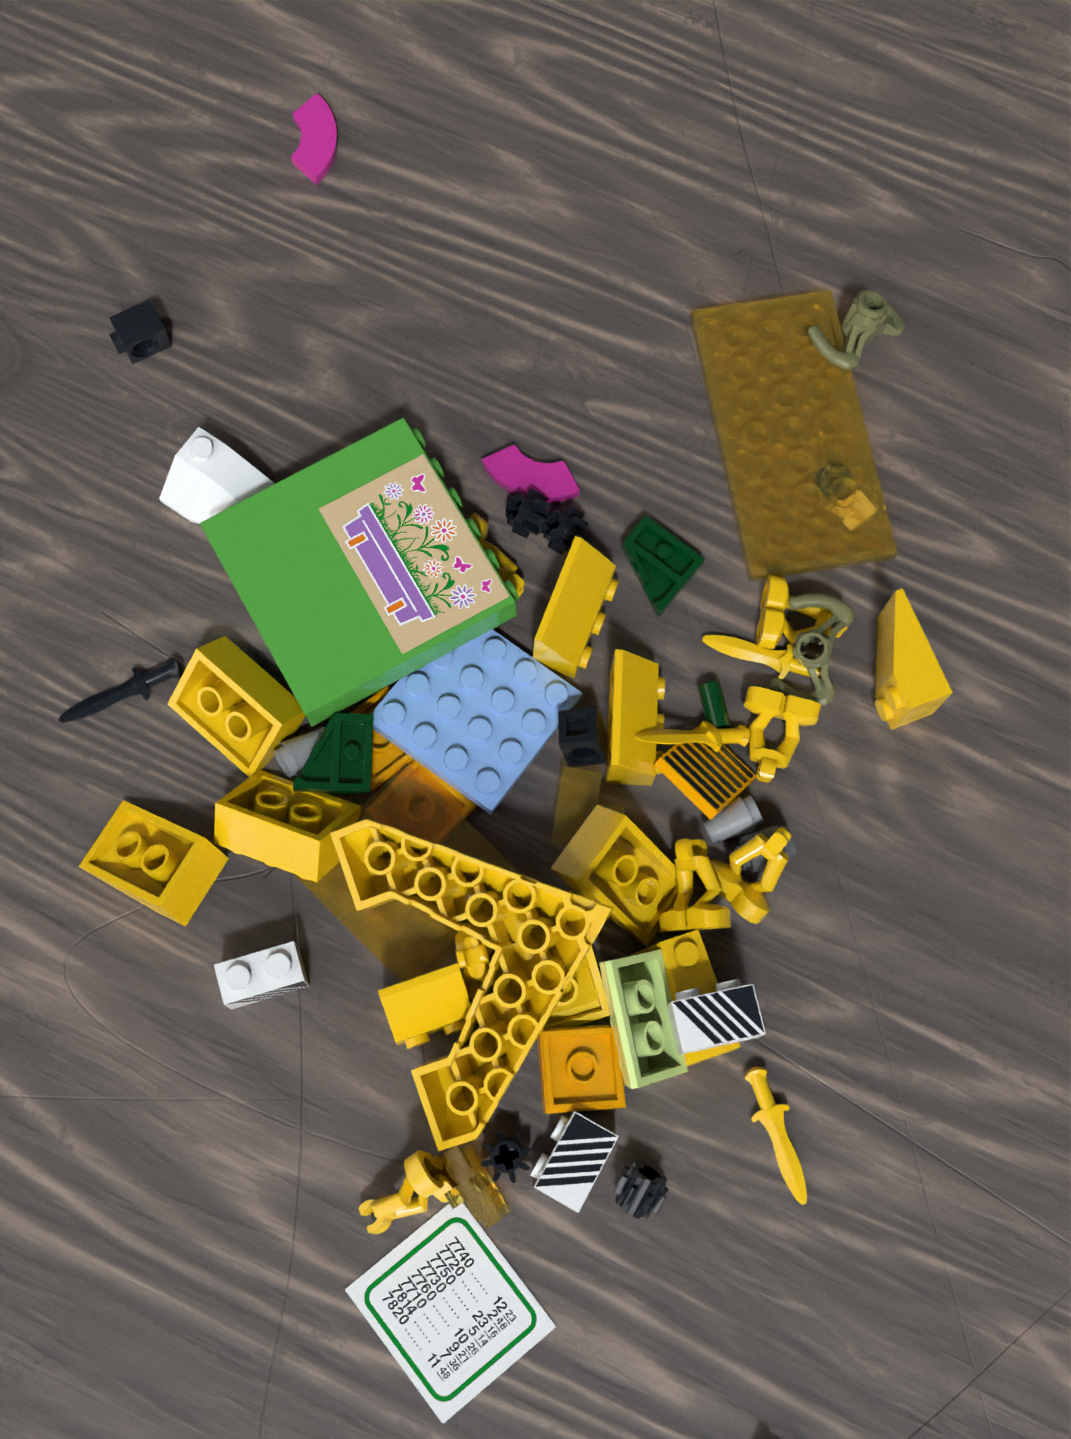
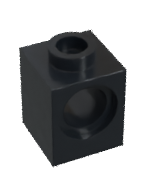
[109,300,172,365]
[558,706,607,768]

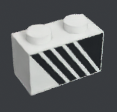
[214,941,310,1010]
[667,979,766,1055]
[530,1111,619,1213]

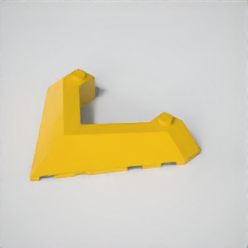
[330,819,613,1151]

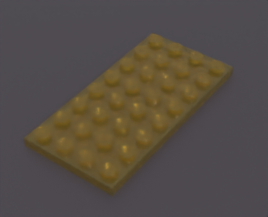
[690,290,897,582]

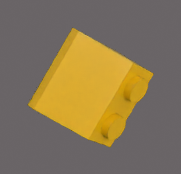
[378,963,471,1049]

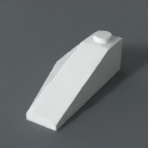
[159,427,275,524]

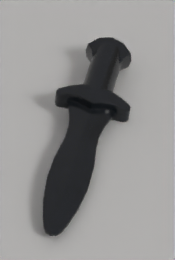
[59,657,183,723]

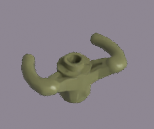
[808,290,905,370]
[770,593,853,706]

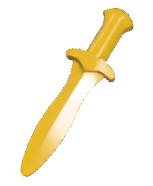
[702,635,828,680]
[635,721,750,752]
[744,1067,807,1205]

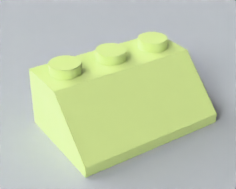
[599,949,688,1089]

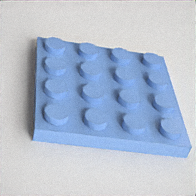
[371,629,583,815]

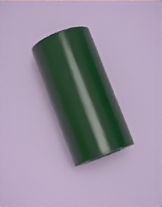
[698,681,731,728]

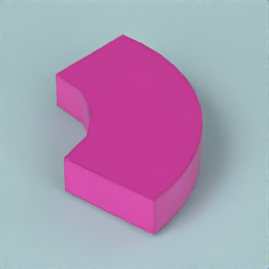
[291,93,337,185]
[481,445,580,503]

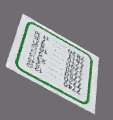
[345,1196,556,1424]

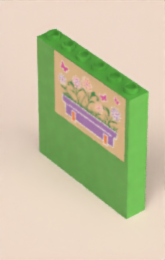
[200,417,519,727]

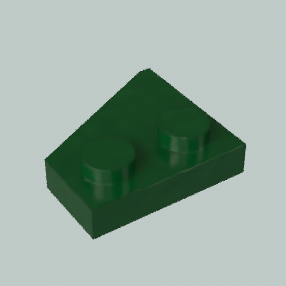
[622,515,705,617]
[293,713,374,795]

